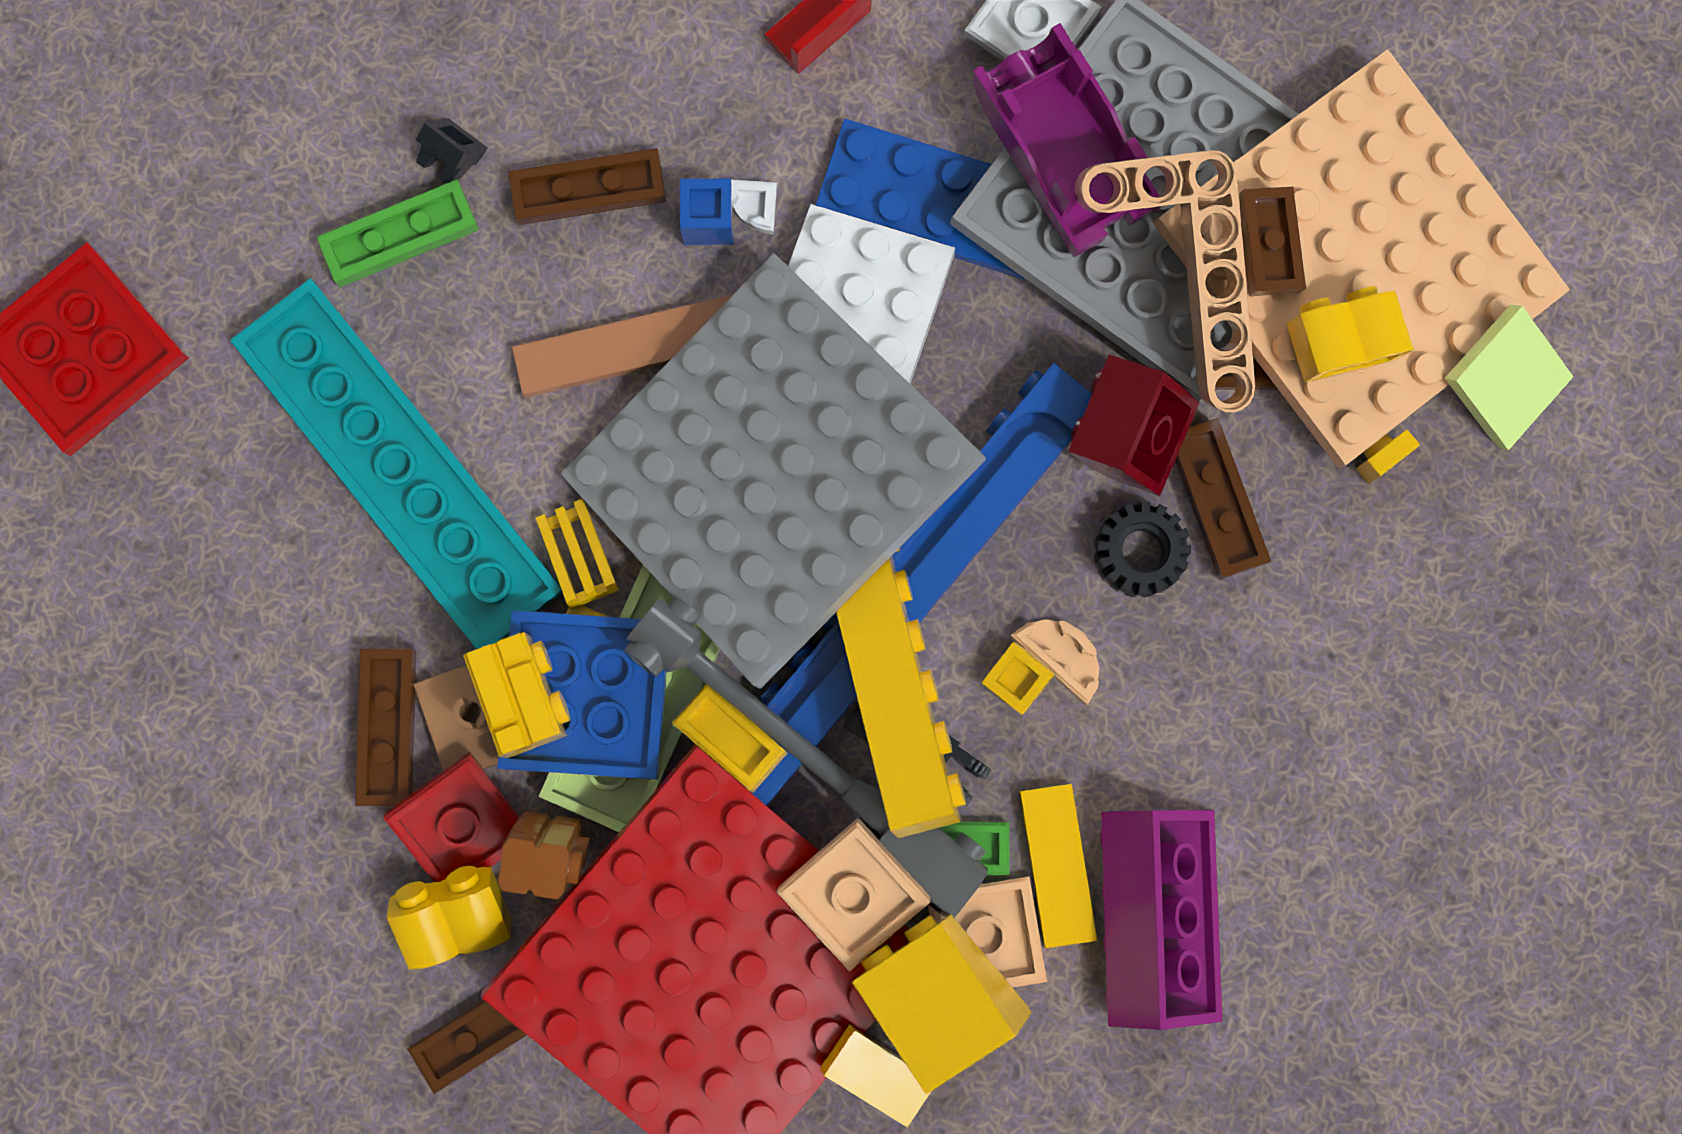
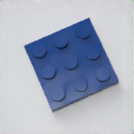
[497,610,667,780]

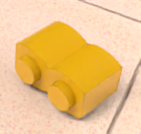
[1286,286,1414,383]
[387,866,512,970]

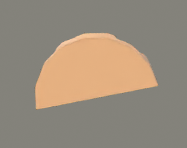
[1010,619,1100,705]

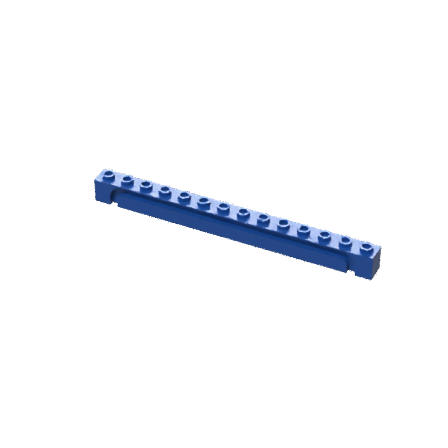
[719,363,1092,806]

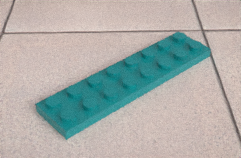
[230,278,563,649]

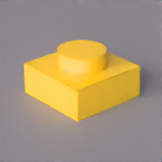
[1356,429,1420,484]
[981,641,1056,715]

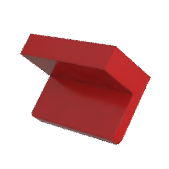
[765,0,872,74]

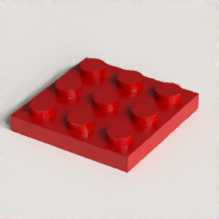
[0,242,189,456]

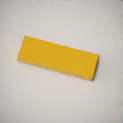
[1019,784,1097,949]

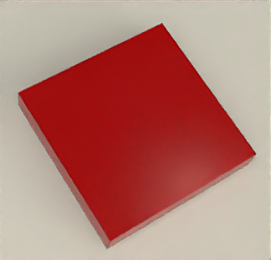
[383,751,520,882]

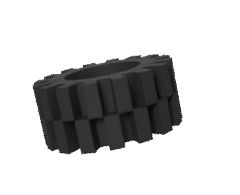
[1094,501,1191,598]

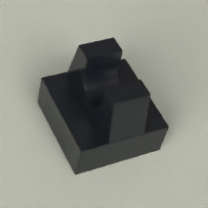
[416,119,488,184]

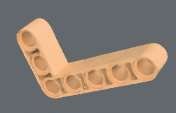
[1074,150,1255,412]

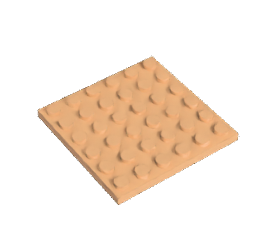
[1153,49,1570,469]

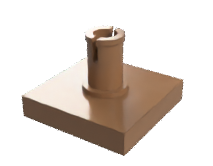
[414,665,499,770]

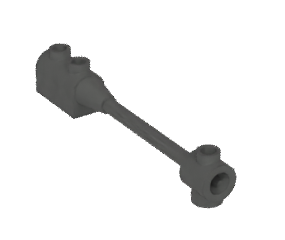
[623,596,988,919]

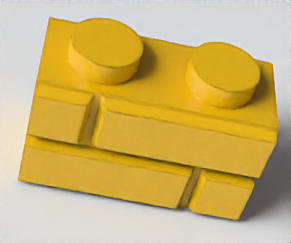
[463,632,571,758]

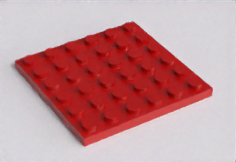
[481,745,910,1134]

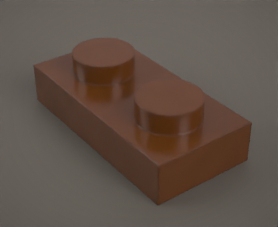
[1238,186,1306,297]

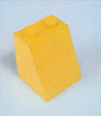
[852,914,1032,1095]

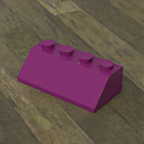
[1100,810,1223,1030]

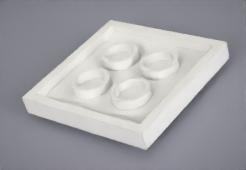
[788,204,955,384]

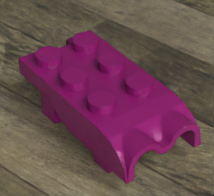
[973,23,1161,258]

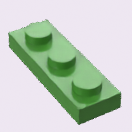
[317,179,479,287]

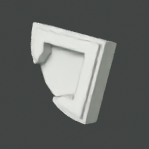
[731,180,777,235]

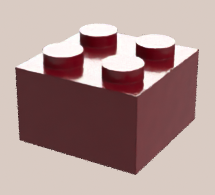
[1068,354,1200,496]

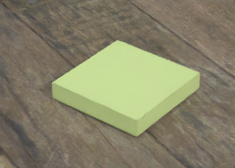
[1445,304,1573,450]

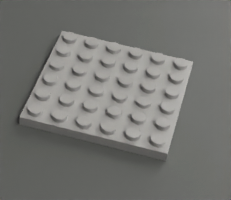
[949,0,1299,401]
[561,253,987,689]

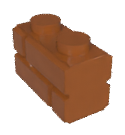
[498,810,590,900]

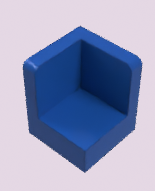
[680,178,734,245]

